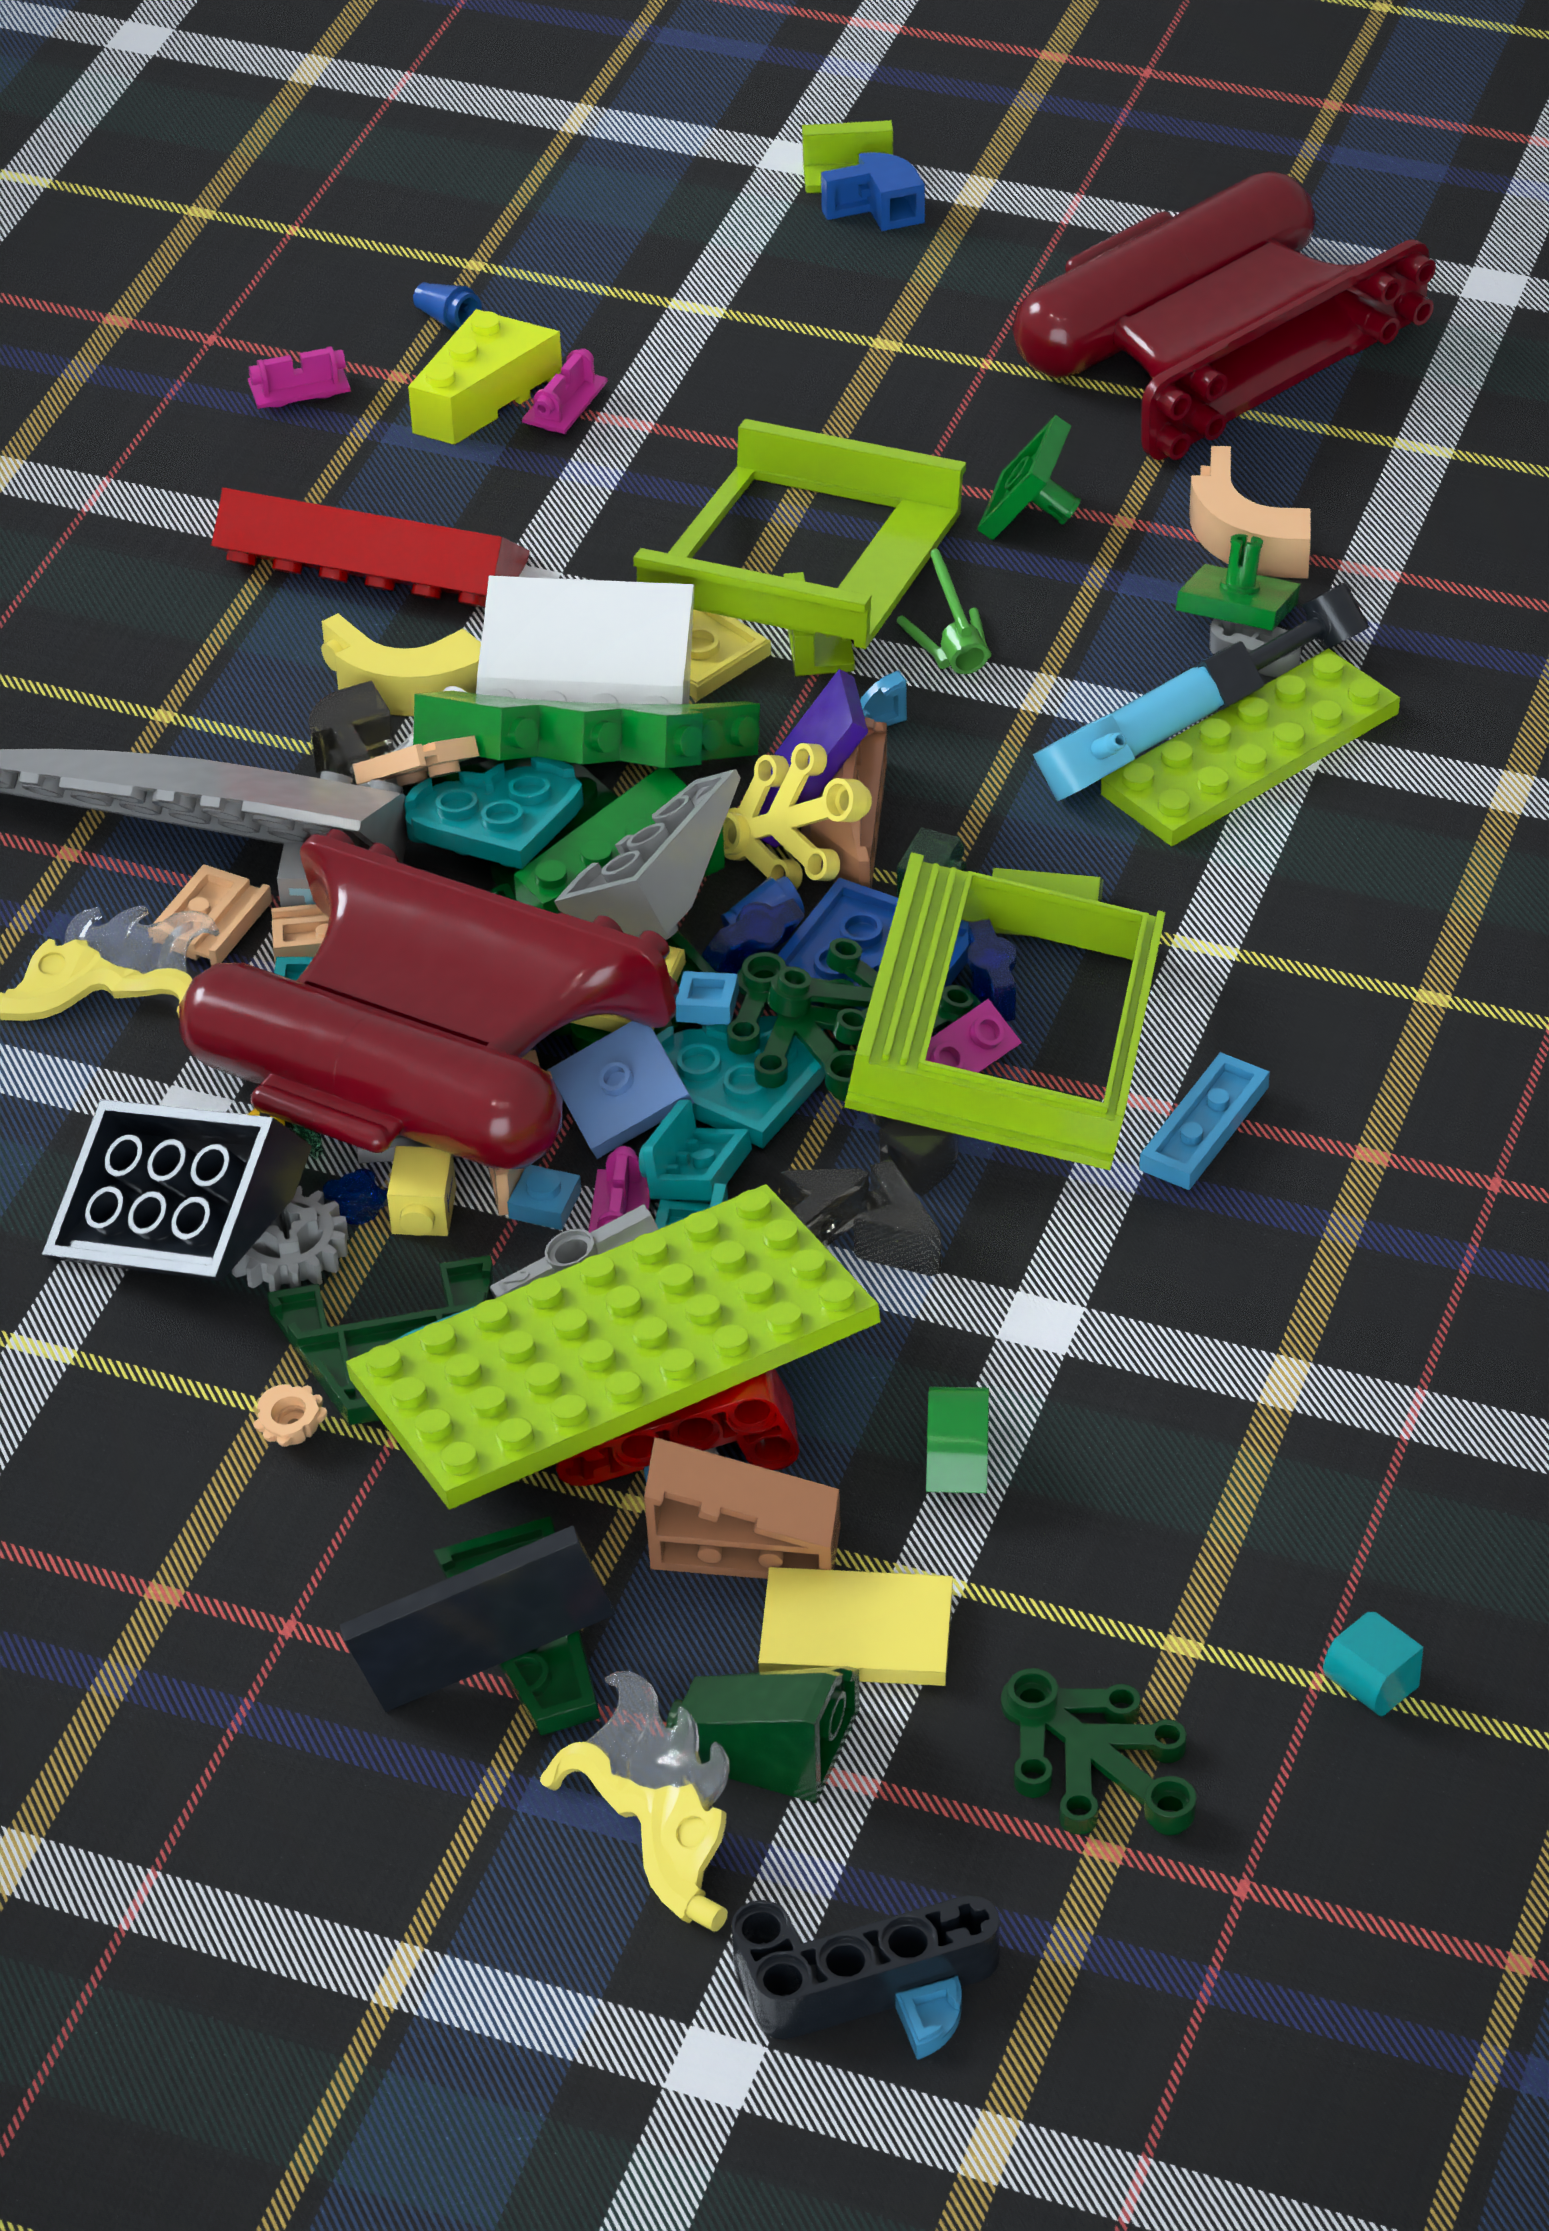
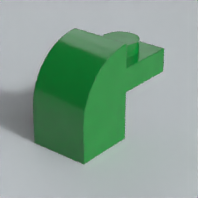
[926,1386,989,1493]

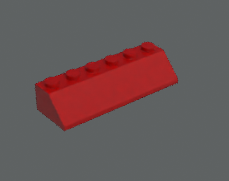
[211,487,530,608]

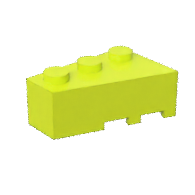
[408,309,562,445]

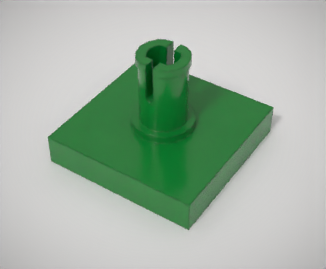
[977,415,1081,541]
[1176,534,1301,631]

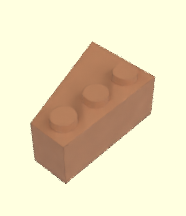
[644,1437,841,1579]

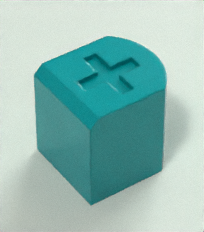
[1323,1612,1423,1716]

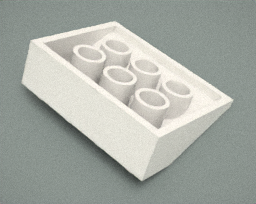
[476,576,694,704]

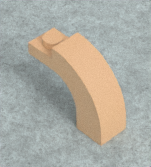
[1189,446,1311,579]

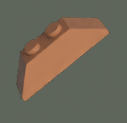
[801,717,887,889]

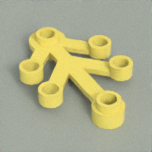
[723,743,872,890]

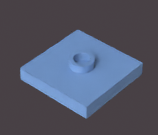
[548,1021,694,1159]

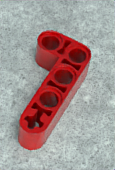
[556,1368,800,1486]

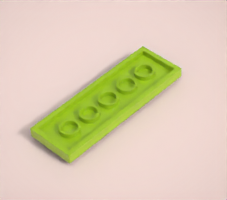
[1101,648,1400,847]

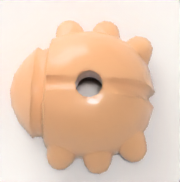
[253,1384,327,1447]

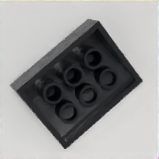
[42,1099,312,1281]

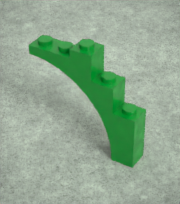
[413,690,760,768]

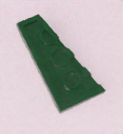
[434,1516,601,1736]

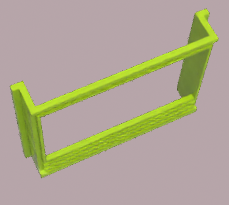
[633,419,966,649]
[844,852,1166,1170]

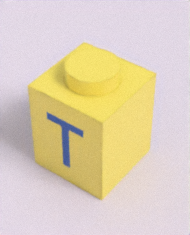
[387,1146,456,1236]

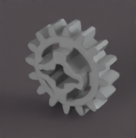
[232,1186,349,1292]

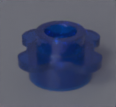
[323,1169,388,1225]

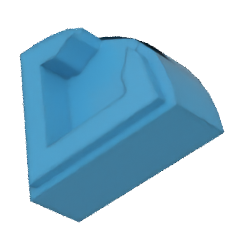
[860,670,907,726]
[895,1976,962,2060]

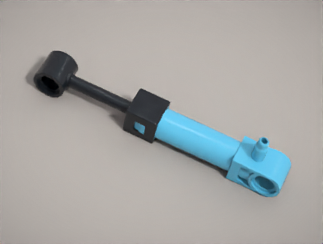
[1033,582,1369,801]

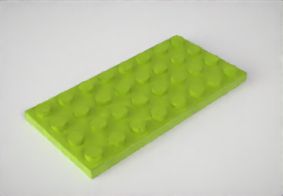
[346,1184,881,1510]

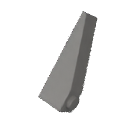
[554,769,741,940]

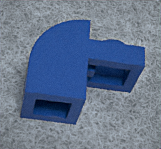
[821,152,925,231]

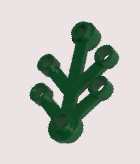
[767,938,981,1045]
[727,952,858,1101]
[1001,1668,1196,1835]

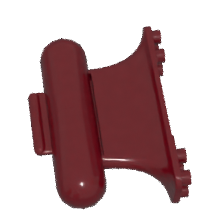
[1012,171,1436,460]
[179,829,679,1170]

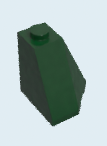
[666,1666,860,1804]

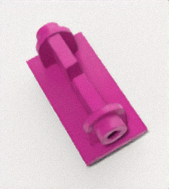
[248,346,351,409]
[522,349,608,434]
[926,999,1022,1073]
[588,1146,651,1232]

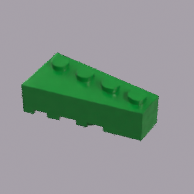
[514,768,725,914]

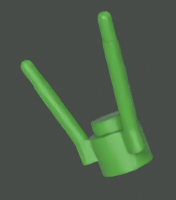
[897,549,992,674]

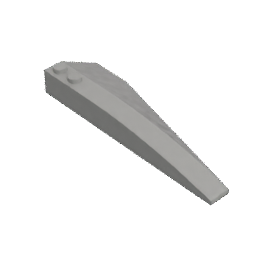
[0,749,408,863]

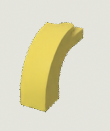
[321,613,481,716]

